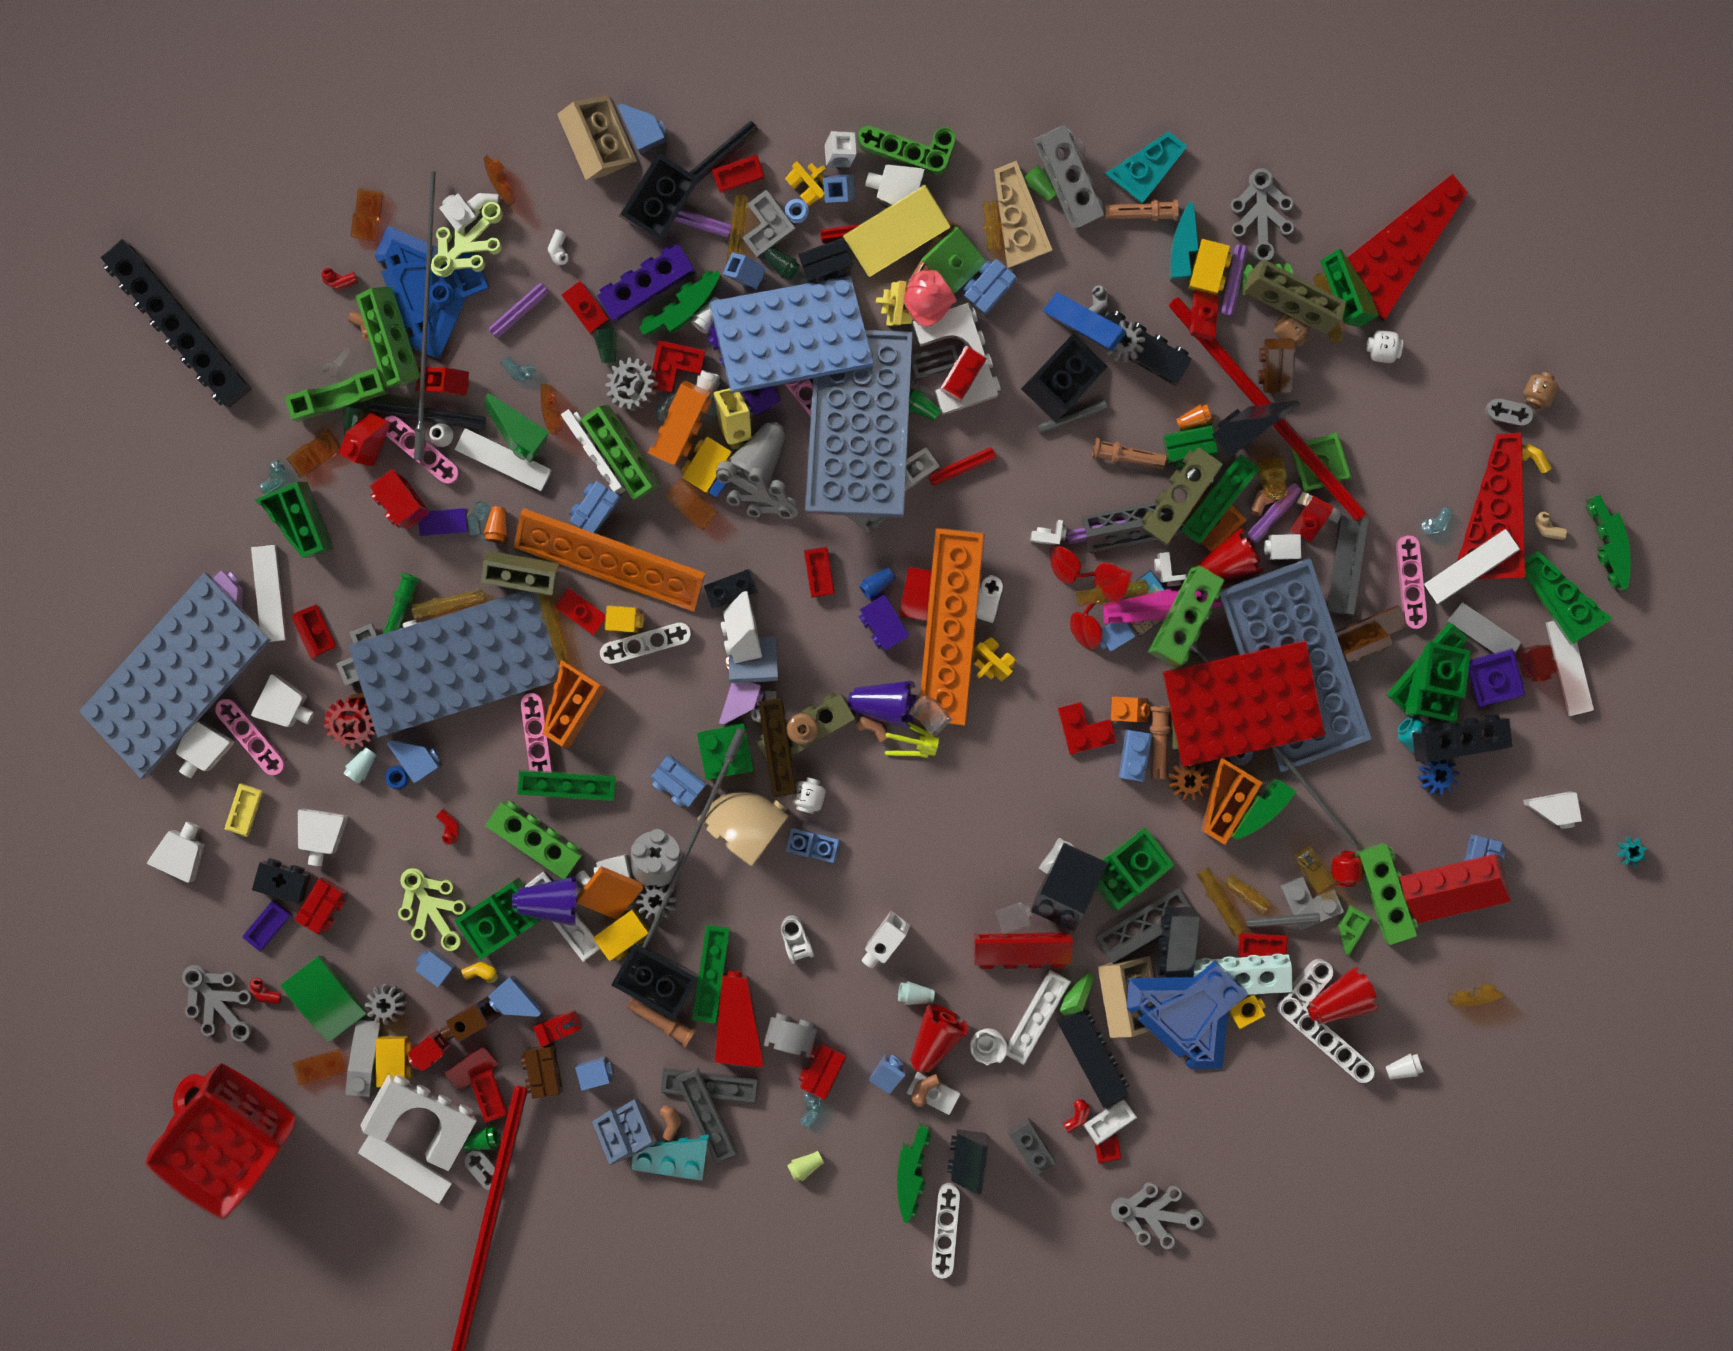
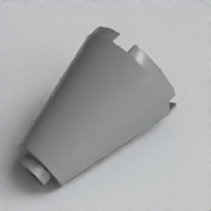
[728,422,786,487]

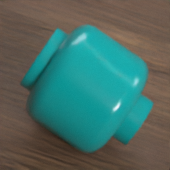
[1397,718,1427,753]

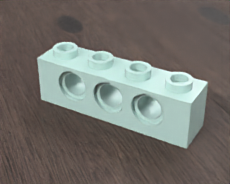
[1193,954,1292,995]

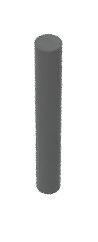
[1037,400,1108,434]
[1247,913,1320,928]

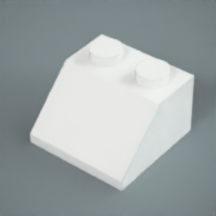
[721,591,762,664]

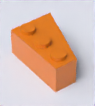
[648,380,712,465]
[542,660,607,748]
[1201,758,1263,845]

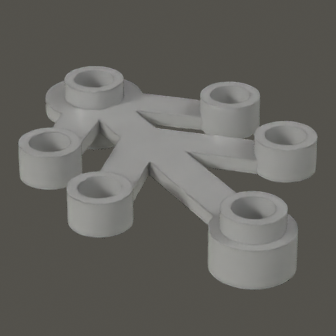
[1230,168,1294,262]
[716,461,799,519]
[182,965,253,1042]
[1111,1182,1204,1249]

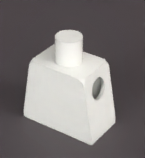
[865,165,925,207]
[251,674,314,727]
[176,719,235,778]
[298,809,348,866]
[147,821,204,883]
[862,911,910,969]

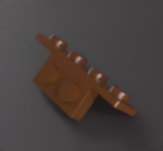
[1335,605,1407,663]

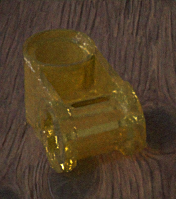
[1256,456,1287,500]

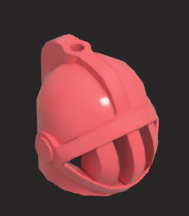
[904,270,956,327]

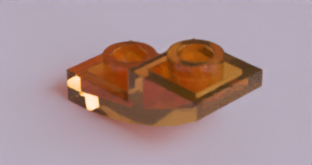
[483,155,516,207]
[350,188,383,241]
[540,384,563,436]
[286,429,341,478]
[665,478,719,530]
[292,1049,346,1086]

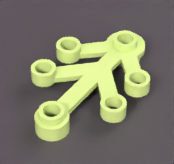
[431,202,503,277]
[398,868,467,951]

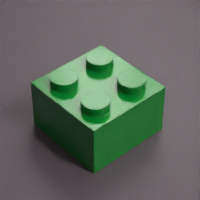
[697,723,755,780]

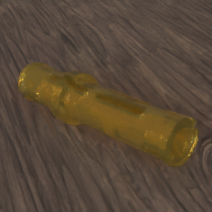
[1075,579,1149,607]
[411,588,486,620]
[536,593,571,663]
[1196,867,1246,936]

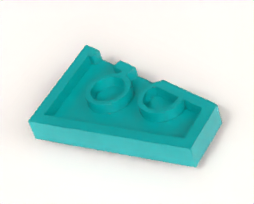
[1104,131,1187,204]
[631,1135,709,1181]

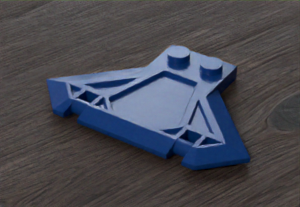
[375,225,490,360]
[1127,960,1248,1069]

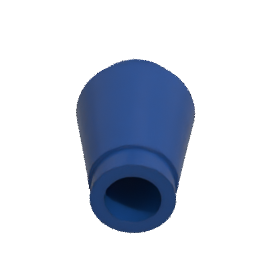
[859,567,896,601]

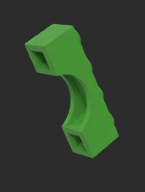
[284,368,389,422]

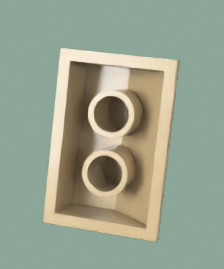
[557,95,637,180]
[1098,956,1154,1038]

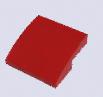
[899,567,932,622]

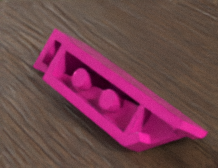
[1103,586,1222,624]

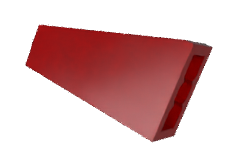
[714,970,764,1067]

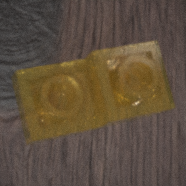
[1448,983,1503,1006]

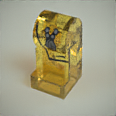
[1292,844,1336,893]

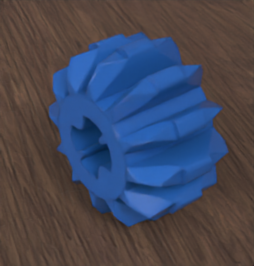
[1417,759,1460,796]

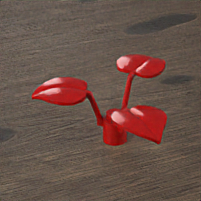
[1050,545,1132,650]

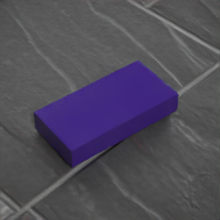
[418,508,469,536]
[242,900,292,952]

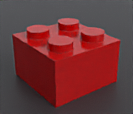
[369,469,430,530]

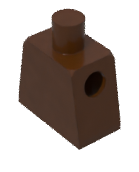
[440,996,501,1042]

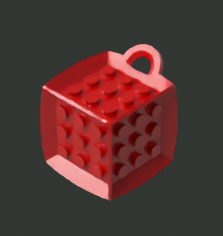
[145,1063,296,1219]

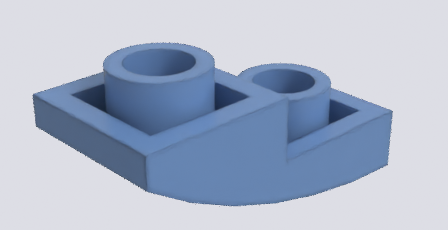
[786,828,841,863]

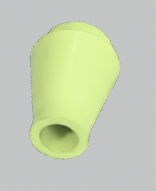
[787,1151,824,1182]

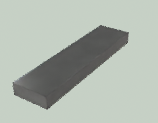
[676,1067,738,1164]
[661,1068,759,1104]

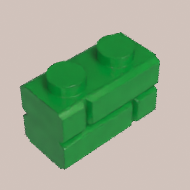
[1162,426,1217,468]

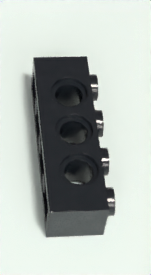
[1412,714,1513,763]

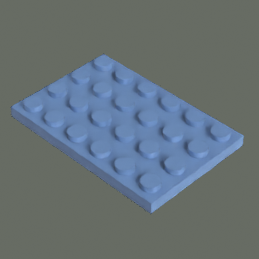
[709,276,873,394]

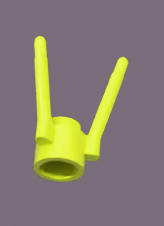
[885,722,939,758]

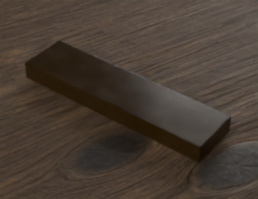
[758,698,797,797]

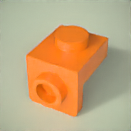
[1111,697,1150,722]

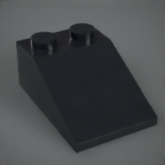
[1021,333,1108,422]
[1212,400,1300,458]
[1031,843,1108,932]
[611,943,699,1020]
[947,1129,988,1195]

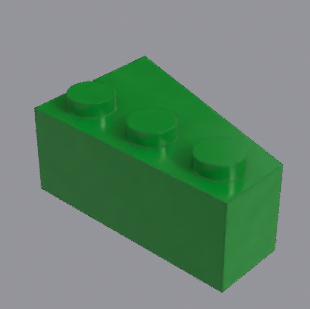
[254,482,334,558]

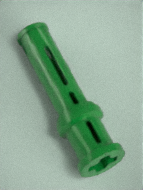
[383,572,421,634]

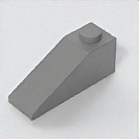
[345,1019,381,1097]

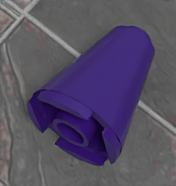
[848,681,916,729]
[512,877,576,926]

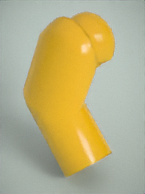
[1522,444,1552,473]
[461,962,498,983]

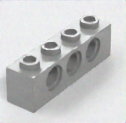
[1033,125,1104,229]

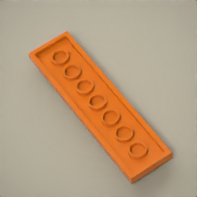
[514,508,706,612]
[918,528,985,725]

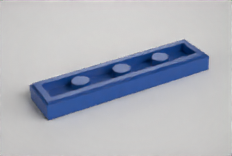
[1043,292,1127,352]

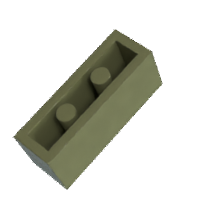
[480,551,559,595]

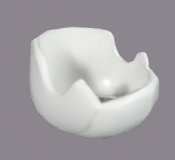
[970,1028,1008,1066]

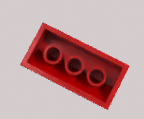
[1400,854,1512,924]
[974,932,1073,969]

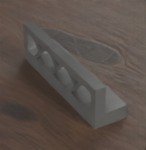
[1082,498,1183,553]
[1327,516,1369,615]
[1096,887,1191,963]

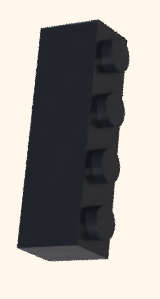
[1104,310,1192,386]
[1156,907,1200,978]
[1056,1010,1130,1108]

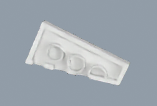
[561,409,626,495]

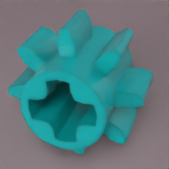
[1615,837,1648,867]

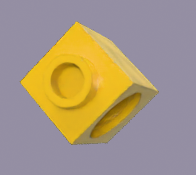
[1229,994,1266,1029]

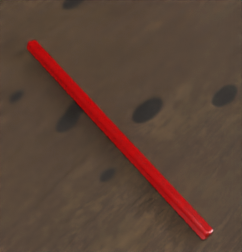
[1169,297,1366,521]
[451,1085,528,1351]

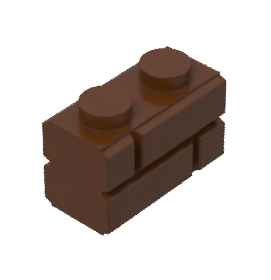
[1258,338,1296,393]
[521,1044,563,1099]

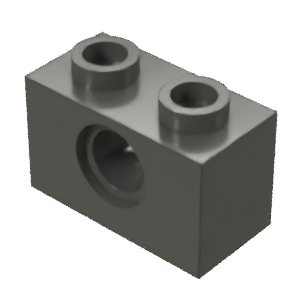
[1008,1118,1055,1176]

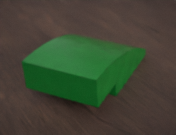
[1405,642,1471,723]
[1230,779,1297,840]
[1096,827,1174,911]
[454,877,542,960]
[280,956,368,1043]

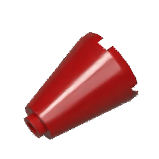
[1196,528,1264,582]
[1307,967,1379,1024]
[910,1004,969,1073]

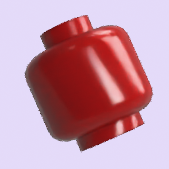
[1331,850,1363,887]

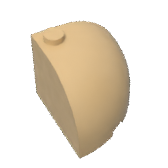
[697,791,789,866]

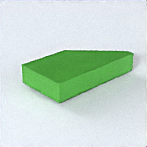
[1338,905,1372,956]
[1060,972,1095,1016]

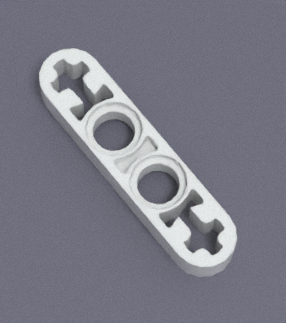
[600,623,691,664]
[932,1183,960,1278]

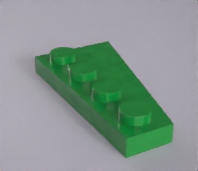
[1525,551,1613,645]

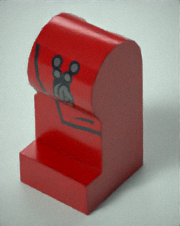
[533,1010,583,1047]

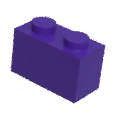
[858,594,909,650]

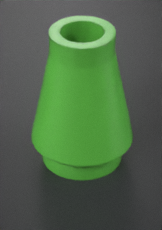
[1024,165,1056,202]

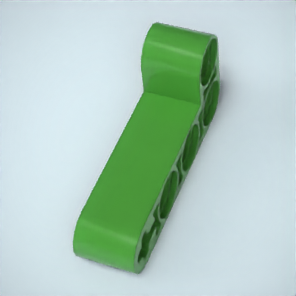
[857,126,956,176]

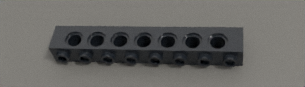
[100,239,252,407]

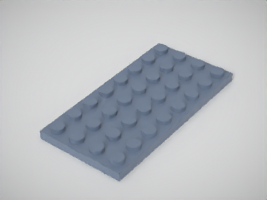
[805,330,913,518]
[1219,558,1371,772]
[79,573,271,779]
[348,591,560,737]

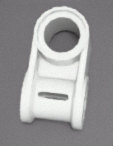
[977,575,1003,623]
[781,915,815,964]

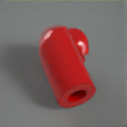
[321,268,358,290]
[436,808,459,845]
[249,978,282,1004]
[1063,1099,1090,1133]

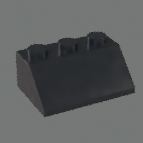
[619,152,699,241]

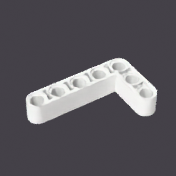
[1276,959,1375,1083]

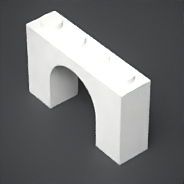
[912,303,1001,415]
[361,1074,476,1171]

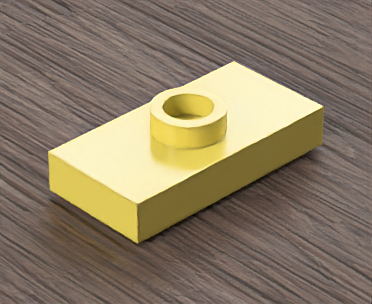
[224,783,264,837]

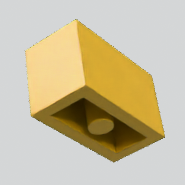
[1187,239,1232,295]
[681,437,733,494]
[605,606,644,633]
[593,908,650,961]
[376,1036,413,1087]

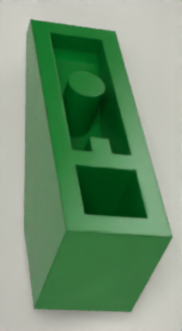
[1320,249,1379,328]
[484,393,549,463]

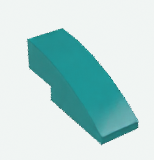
[1169,202,1198,281]

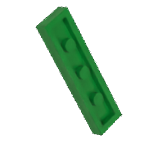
[1180,454,1260,545]
[1386,622,1468,712]
[517,769,616,801]
[692,924,730,1024]

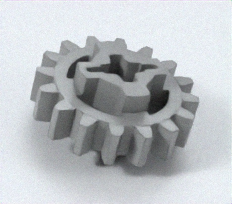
[605,357,658,411]

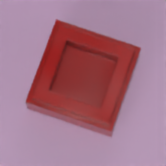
[1094,1134,1122,1164]

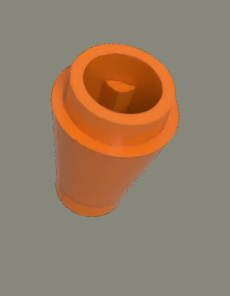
[1176,404,1214,431]
[483,506,507,543]

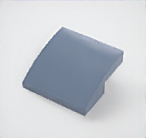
[729,636,778,683]
[592,1099,657,1165]

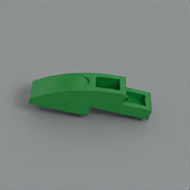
[639,270,722,338]
[1586,494,1631,591]
[897,1122,932,1224]

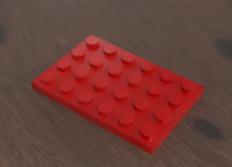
[1162,640,1325,767]

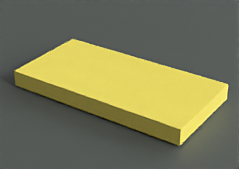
[843,184,951,277]

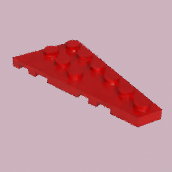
[1347,174,1468,321]
[1457,433,1526,580]

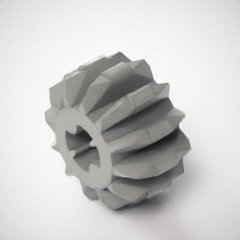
[1106,321,1145,363]
[636,885,677,920]
[365,983,407,1025]

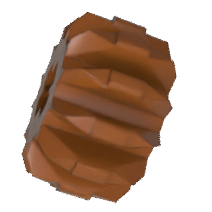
[1168,764,1209,801]

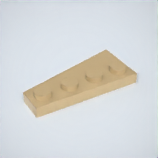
[994,161,1052,269]

